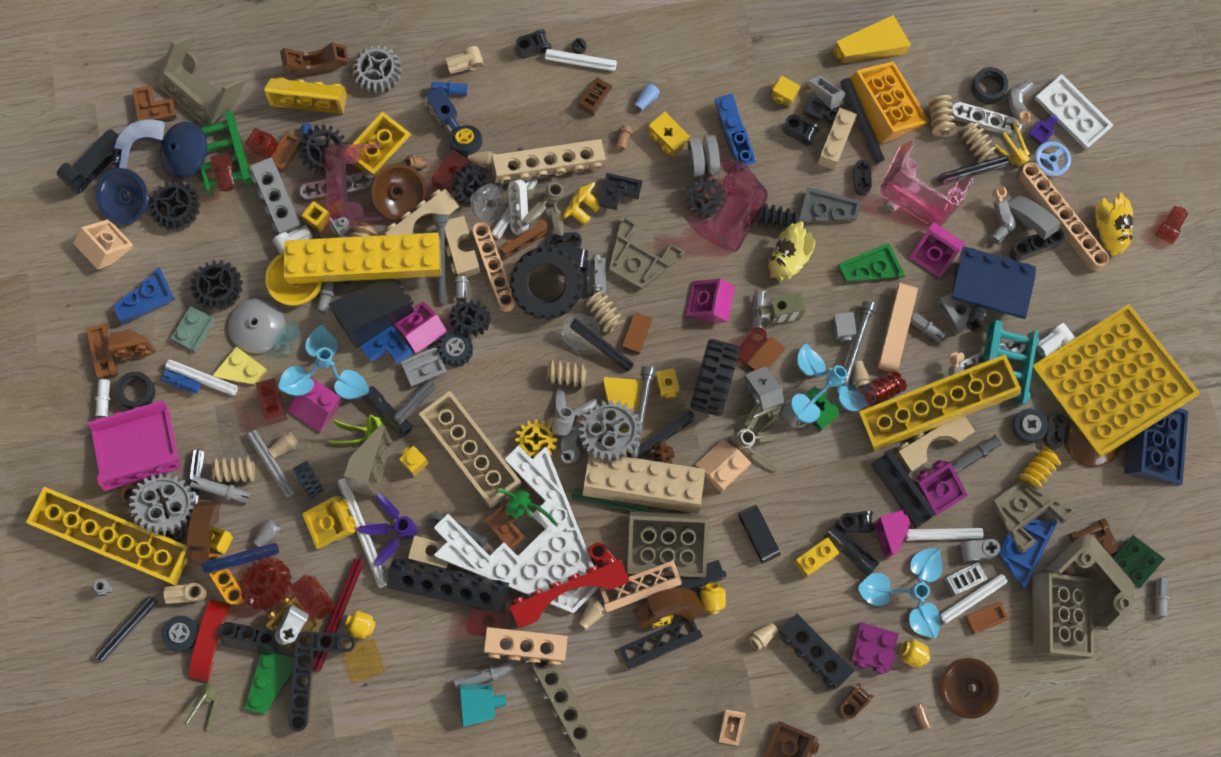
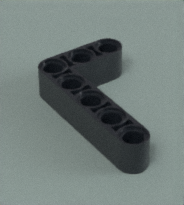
[289,630,357,732]

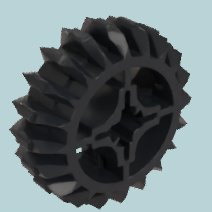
[298,125,348,176]
[148,180,201,231]
[190,260,243,311]

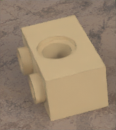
[408,534,450,569]

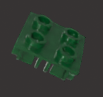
[1113,534,1165,588]

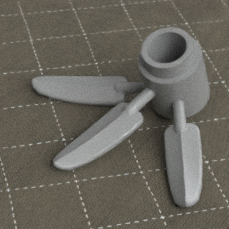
[552,386,608,435]

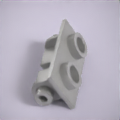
[329,217,352,238]
[587,254,606,295]

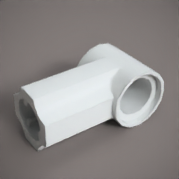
[273,225,313,254]
[1036,323,1076,358]

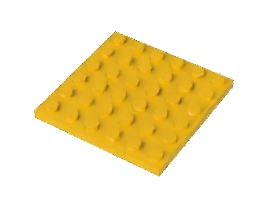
[1033,304,1200,458]

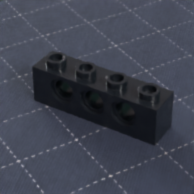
[779,613,854,689]

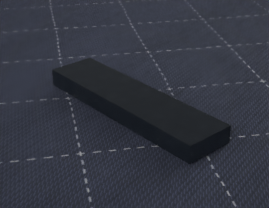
[628,410,695,459]

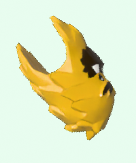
[1095,192,1133,256]

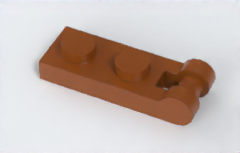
[501,220,547,260]
[86,323,118,380]

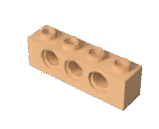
[484,627,568,665]

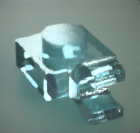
[275,320,300,357]

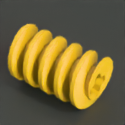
[1019,446,1061,488]

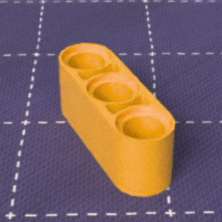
[204,553,245,606]

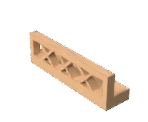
[599,560,682,612]

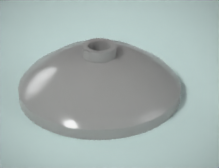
[228,298,286,354]

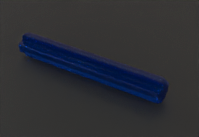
[202,543,279,574]

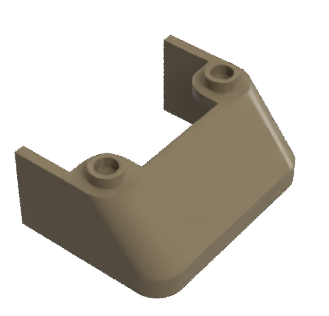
[158,35,245,127]
[1045,535,1135,630]

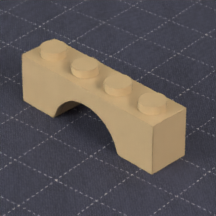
[385,189,459,235]
[895,416,975,474]

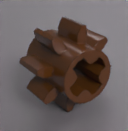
[650,443,675,464]

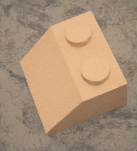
[73,220,133,270]
[694,439,751,493]

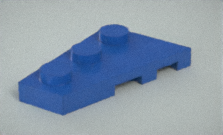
[113,267,175,325]

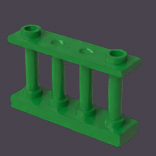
[190,110,254,196]

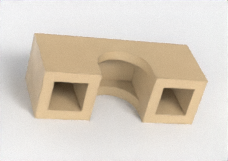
[817,108,857,170]
[444,216,480,277]

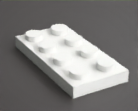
[1035,74,1113,150]

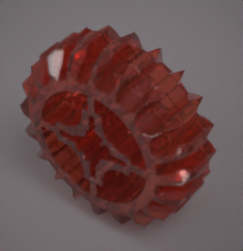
[239,556,292,610]

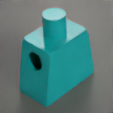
[460,683,506,727]

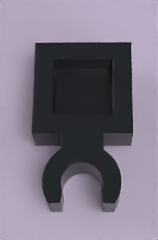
[803,96,838,124]

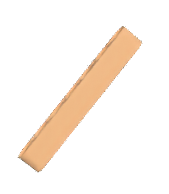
[1018,162,1109,271]

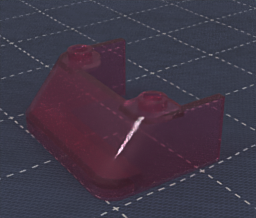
[880,139,974,226]
[325,143,385,221]
[686,158,768,252]

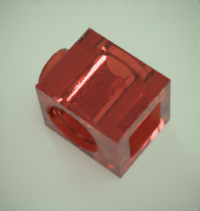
[245,128,280,158]

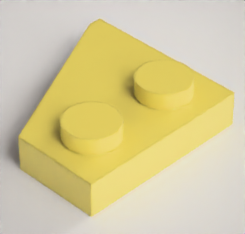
[213,347,267,386]

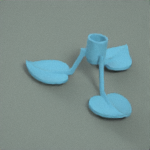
[278,325,369,400]
[791,343,871,423]
[858,548,942,639]

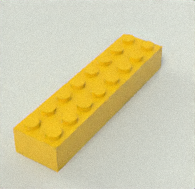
[284,233,441,284]
[859,354,1021,451]
[26,487,188,586]

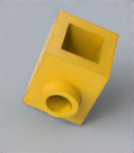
[770,75,801,108]
[302,201,330,233]
[655,368,680,399]
[399,446,429,477]

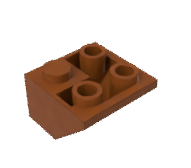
[108,329,156,361]

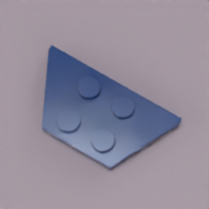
[997,519,1057,588]

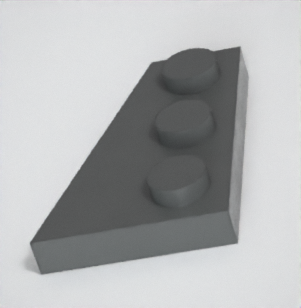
[798,187,861,223]

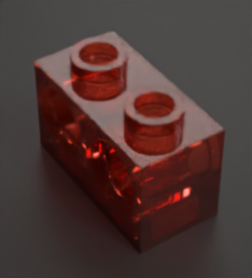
[290,575,337,619]

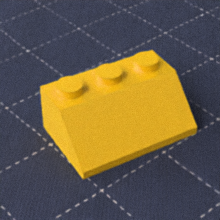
[345,111,411,175]

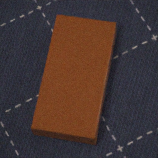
[269,131,302,172]
[622,312,653,354]
[747,336,786,371]
[965,602,1010,635]

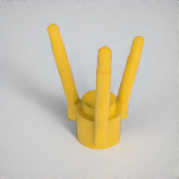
[994,121,1030,168]

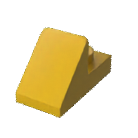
[210,527,233,554]

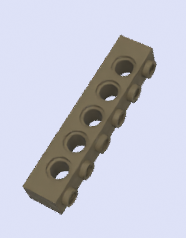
[523,644,601,757]

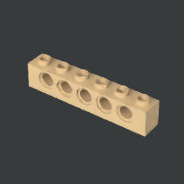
[490,139,606,184]

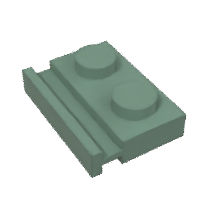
[171,306,216,353]

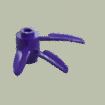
[357,493,418,566]

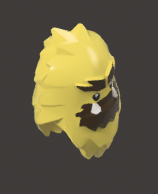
[768,221,815,283]

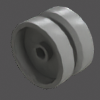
[687,135,720,178]

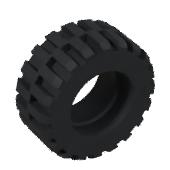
[510,246,584,320]
[690,339,740,417]

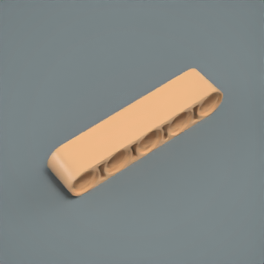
[473,222,515,312]
[877,283,918,374]

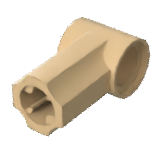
[445,46,484,75]
[164,583,207,604]

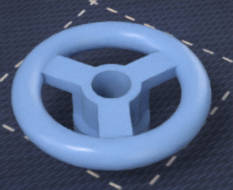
[1034,141,1071,176]

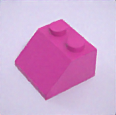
[909,222,965,278]
[685,279,735,323]
[394,301,447,353]
[289,377,343,433]
[873,510,910,560]

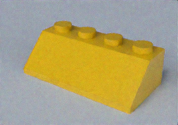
[264,77,347,115]

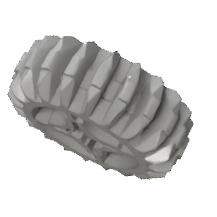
[352,45,402,94]

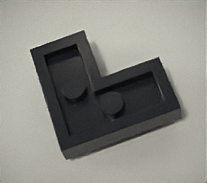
[598,173,643,210]

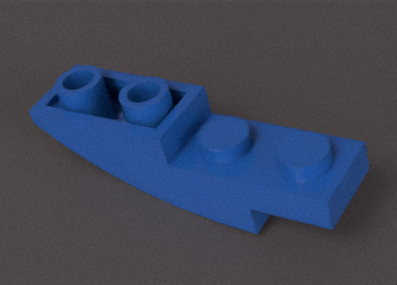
[714,93,756,168]

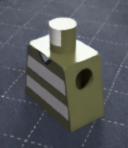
[759,292,806,324]

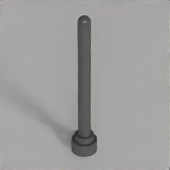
[433,214,448,306]
[842,301,877,386]
[630,366,657,458]

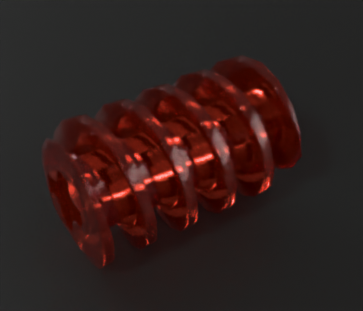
[863,371,907,406]

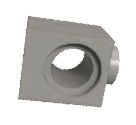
[832,312,857,343]

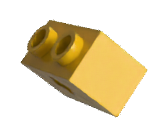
[648,111,690,157]
[794,537,839,578]

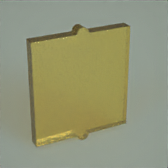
[343,638,385,683]

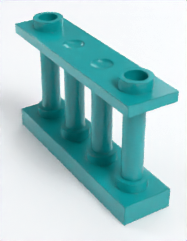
[982,320,1039,407]

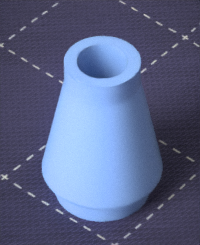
[634,83,660,111]

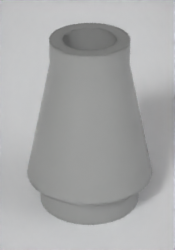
[253,518,281,548]

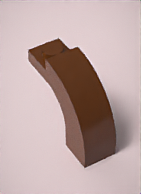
[280,42,349,76]
[186,501,220,566]
[633,588,707,629]

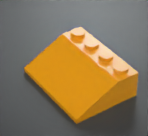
[850,61,930,144]

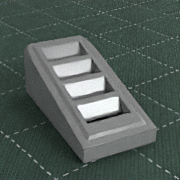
[807,76,845,109]
[943,562,988,597]

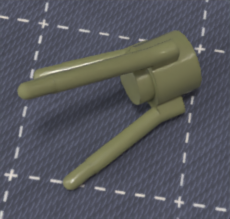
[737,404,782,436]
[183,682,221,731]

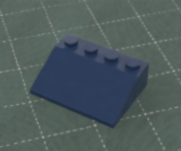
[951,246,1036,319]
[1124,408,1188,485]

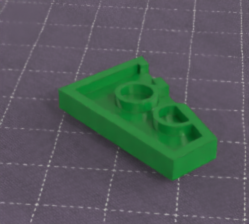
[838,243,905,282]

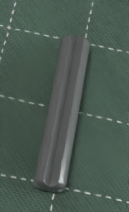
[393,380,436,424]

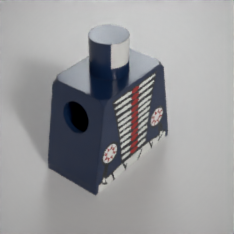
[425,86,460,132]

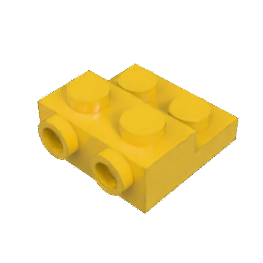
[302,496,356,549]

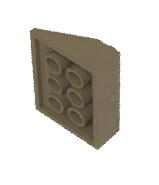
[342,425,392,497]
[627,511,709,577]
[1032,573,1094,658]

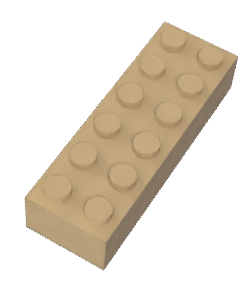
[419,391,521,509]
[583,452,705,514]

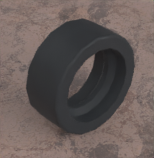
[971,67,1009,104]
[115,371,156,410]

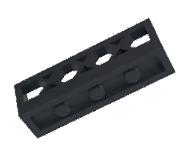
[871,450,936,528]
[646,560,727,590]
[619,619,703,670]

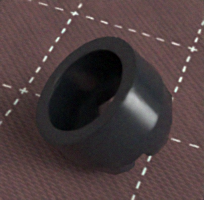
[572,38,587,54]

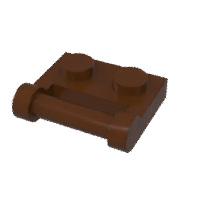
[1069,518,1120,555]

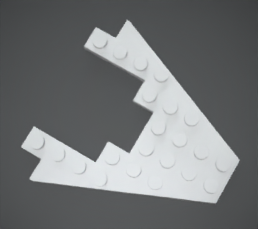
[434,446,599,614]

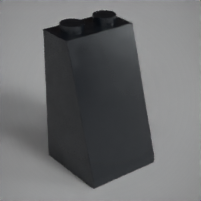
[328,279,415,349]

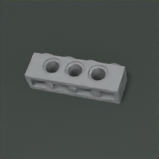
[250,157,302,234]

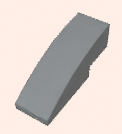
[1008,195,1060,240]

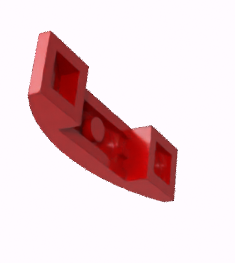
[188,599,230,682]

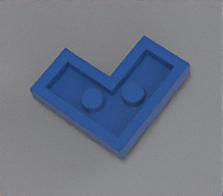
[360,326,413,364]

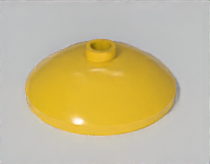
[265,252,323,306]

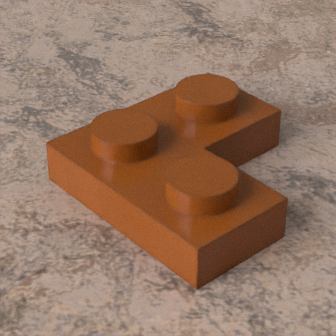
[132,85,177,121]
[484,500,525,550]

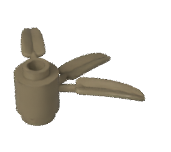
[524,182,564,236]
[730,404,787,472]

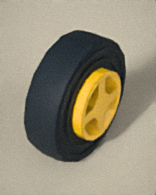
[449,125,482,156]

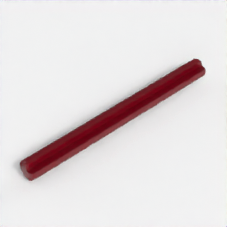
[314,558,364,672]

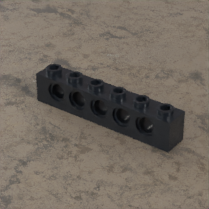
[387,558,510,614]

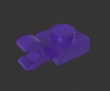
[1028,114,1059,145]

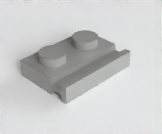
[401,347,447,388]

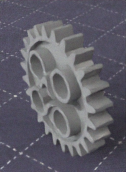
[579,400,643,462]
[129,473,196,536]

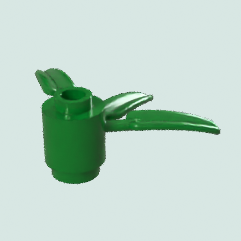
[496,488,558,527]

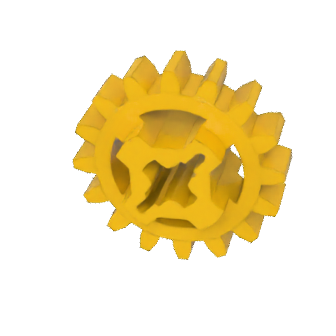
[515,419,557,458]

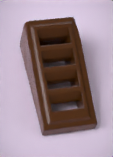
[578,77,612,116]

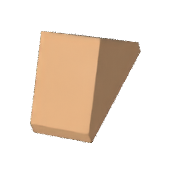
[719,710,746,746]

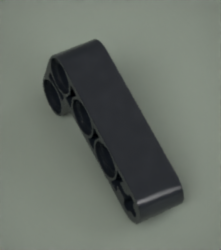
[57,129,118,194]

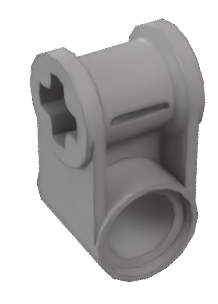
[960,539,1000,563]
[274,604,309,645]

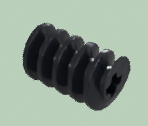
[757,203,798,230]

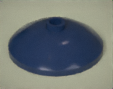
[160,122,207,178]
[96,168,149,225]

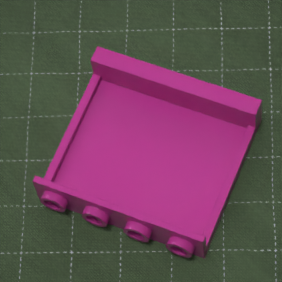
[87,400,181,491]

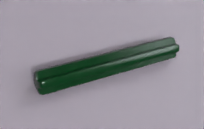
[572,488,648,512]

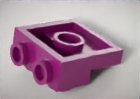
[913,460,968,515]
[850,622,899,674]

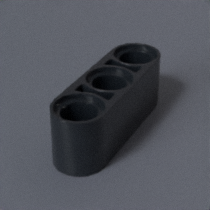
[1009,228,1065,261]
[738,505,781,564]
[218,622,278,655]

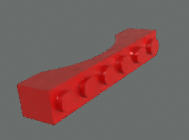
[510,557,630,629]

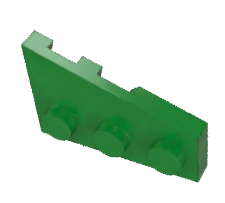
[245,653,302,714]

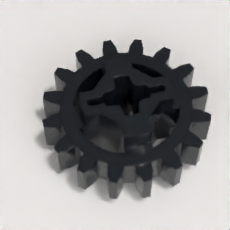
[451,164,488,205]
[685,176,726,218]
[449,300,491,337]

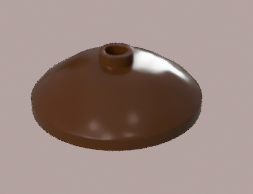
[371,163,427,220]
[1064,420,1122,467]
[940,658,1000,719]

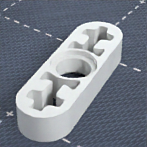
[508,180,529,235]

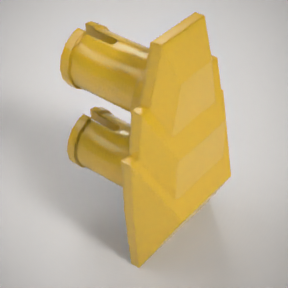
[562,182,600,226]

